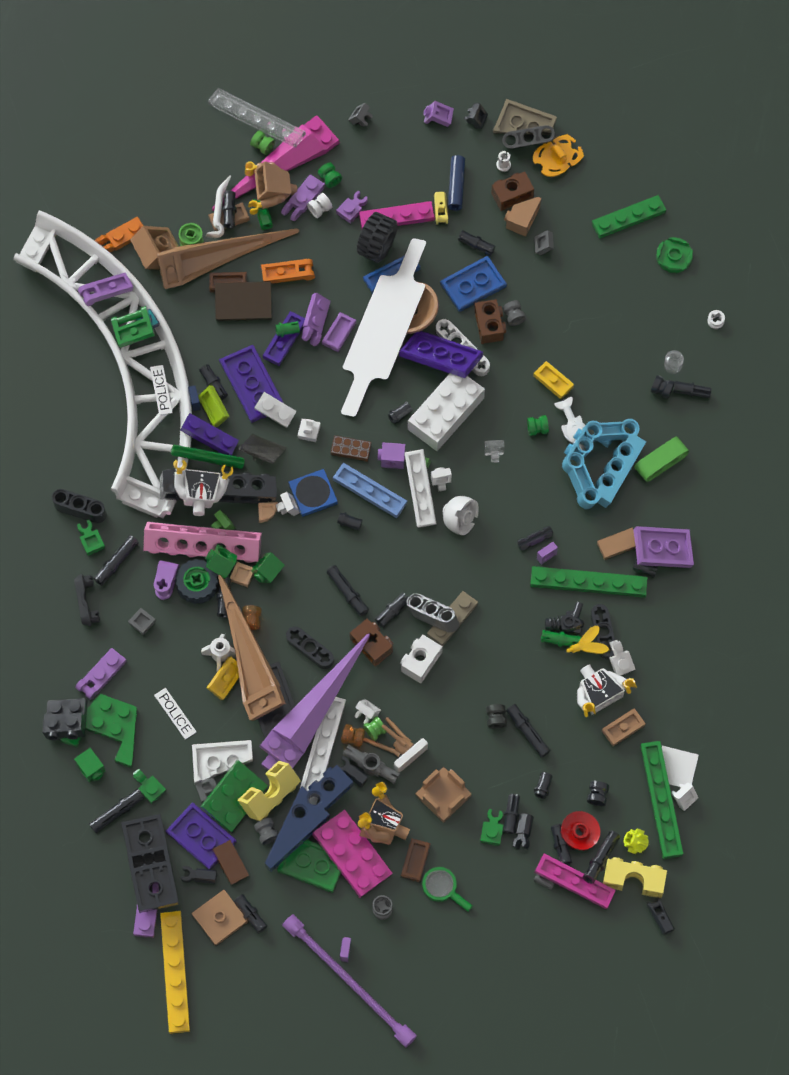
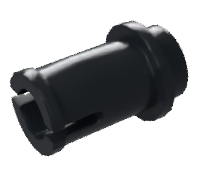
[388,402,413,424]
[337,512,363,531]
[632,559,658,577]
[534,772,553,799]

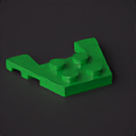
[60,694,137,768]

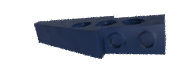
[265,765,353,872]

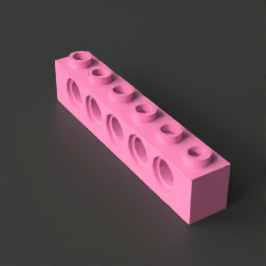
[143,522,261,563]

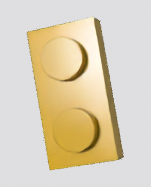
[533,361,574,399]
[207,657,239,700]

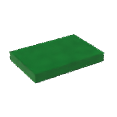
[277,840,341,893]

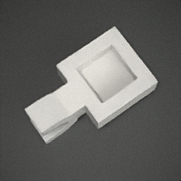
[431,467,452,492]
[609,640,635,676]

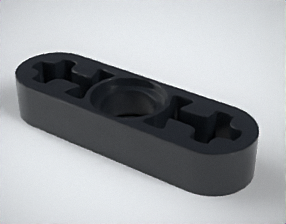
[591,604,615,660]
[286,626,334,669]

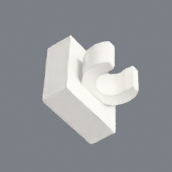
[298,419,321,442]
[275,492,300,516]
[355,699,381,724]
[671,782,698,811]

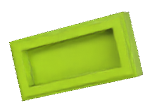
[198,386,229,427]

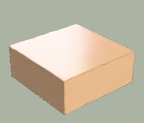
[230,562,254,588]

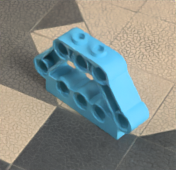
[562,419,646,509]

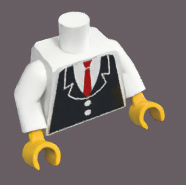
[173,460,233,516]
[577,665,637,717]

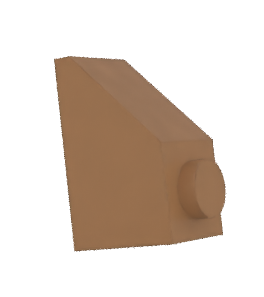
[504,197,541,236]

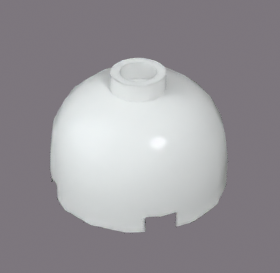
[443,496,479,535]

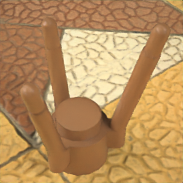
[363,717,414,757]

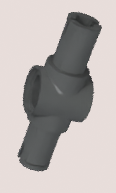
[343,745,400,784]

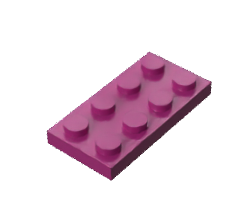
[312,810,393,898]

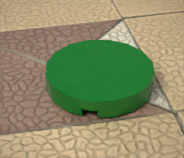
[656,237,693,273]

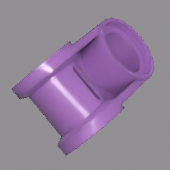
[154,560,180,600]

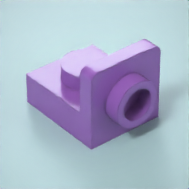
[423,101,454,127]

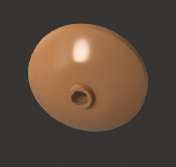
[406,282,439,334]

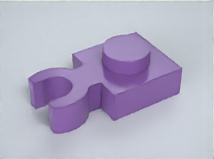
[336,191,368,224]

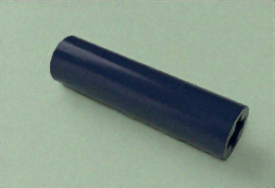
[448,155,465,211]

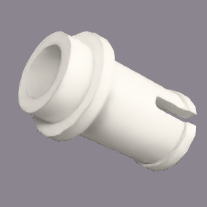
[496,151,511,172]

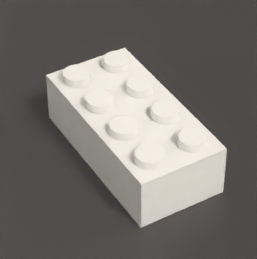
[408,374,485,451]

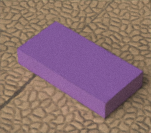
[322,312,356,352]

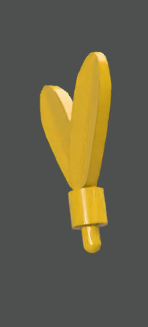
[567,626,609,654]

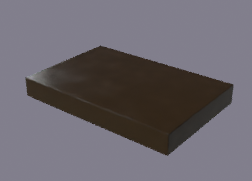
[215,282,272,321]

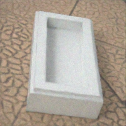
[394,738,428,773]

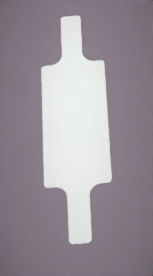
[341,239,426,416]

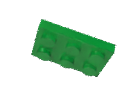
[200,760,268,832]

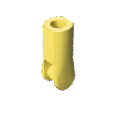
[434,192,448,225]

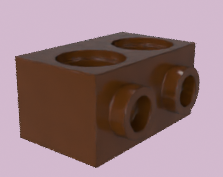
[474,299,506,344]

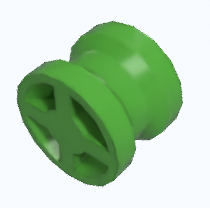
[363,716,387,741]

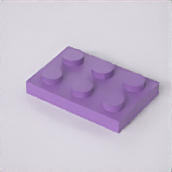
[634,526,694,568]

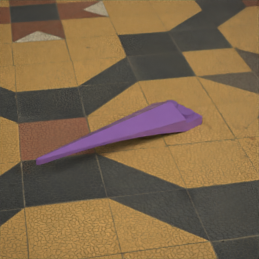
[259,634,370,769]

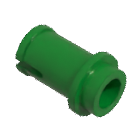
[275,321,300,337]

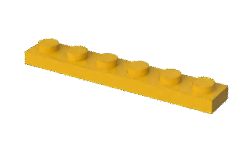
[160,911,190,1034]

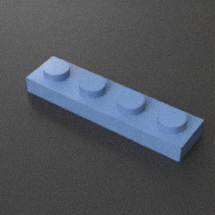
[333,463,407,518]

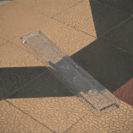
[208,88,306,148]

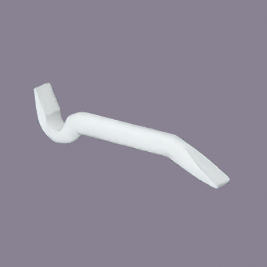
[205,175,231,238]

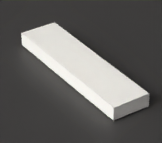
[405,449,437,528]

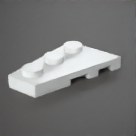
[192,740,253,783]

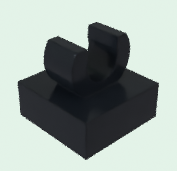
[464,103,488,129]

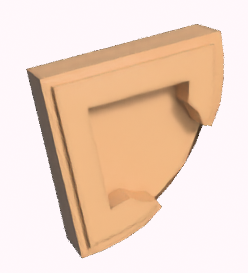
[258,502,278,523]

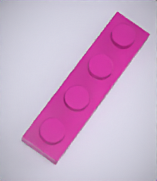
[359,201,434,229]
[534,854,616,909]

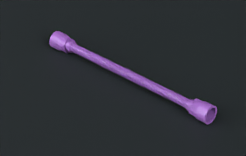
[282,914,417,1048]

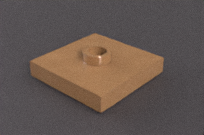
[192,890,248,946]

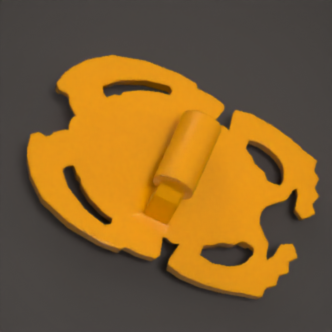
[533,134,584,177]

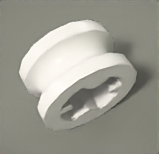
[708,310,725,329]

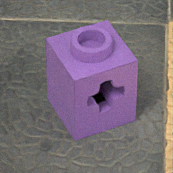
[378,442,405,469]

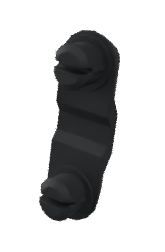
[74,574,100,626]

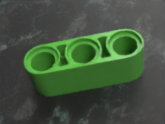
[634,436,689,482]

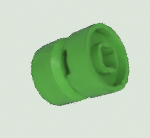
[179,223,204,246]

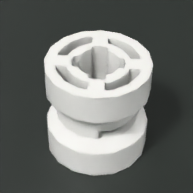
[307,193,333,218]

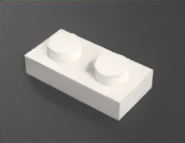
[254,392,296,428]

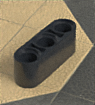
[52,489,106,523]

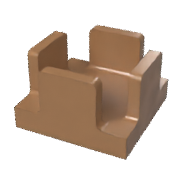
[415,767,472,823]

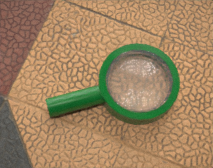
[422,867,473,912]

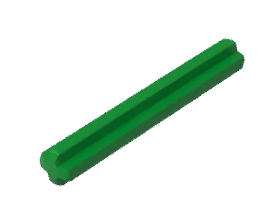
[171,444,245,469]

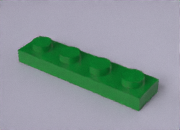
[592,195,666,239]

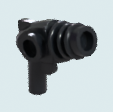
[545,602,584,634]

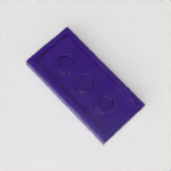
[399,331,483,378]
[219,345,283,423]

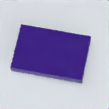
[166,802,237,870]

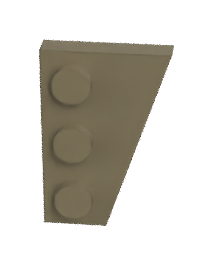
[493,99,557,135]

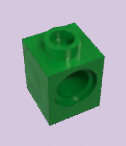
[205,545,237,579]
[250,552,285,583]
[74,748,106,783]

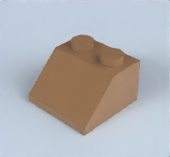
[130,226,179,270]

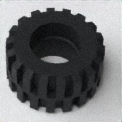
[357,212,397,263]

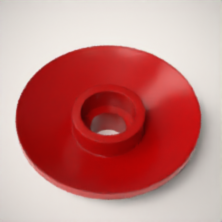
[561,811,600,850]

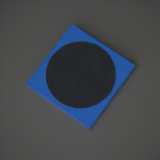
[288,469,338,517]

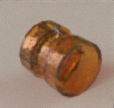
[242,605,261,630]
[341,724,365,748]

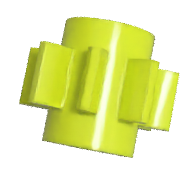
[624,828,649,854]

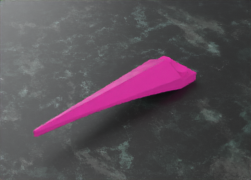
[212,115,340,211]

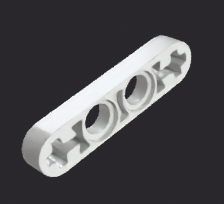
[436,319,490,376]

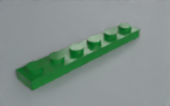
[530,566,647,598]
[640,741,683,859]

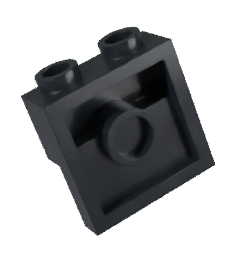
[42,698,88,741]

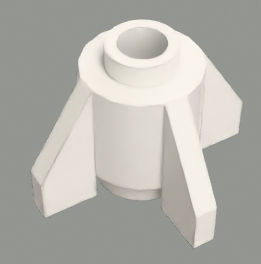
[201,634,236,672]

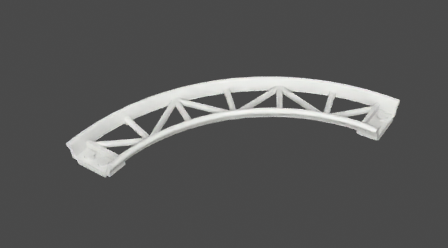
[13,210,192,519]

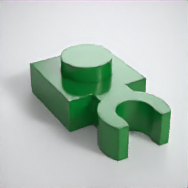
[77,520,105,556]
[480,809,503,846]

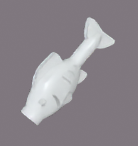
[555,397,589,451]

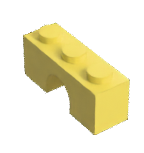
[237,761,301,821]
[603,857,667,898]

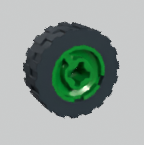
[175,559,219,604]

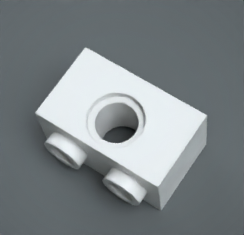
[400,635,442,684]

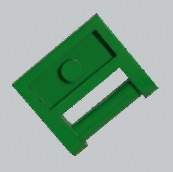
[111,306,155,348]

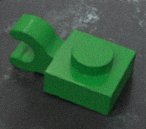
[133,769,166,804]

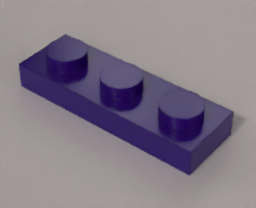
[263,311,305,366]
[180,413,239,455]

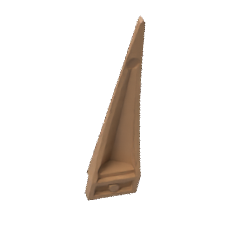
[157,228,300,289]
[218,575,286,721]

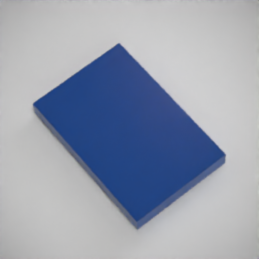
[440,256,507,312]

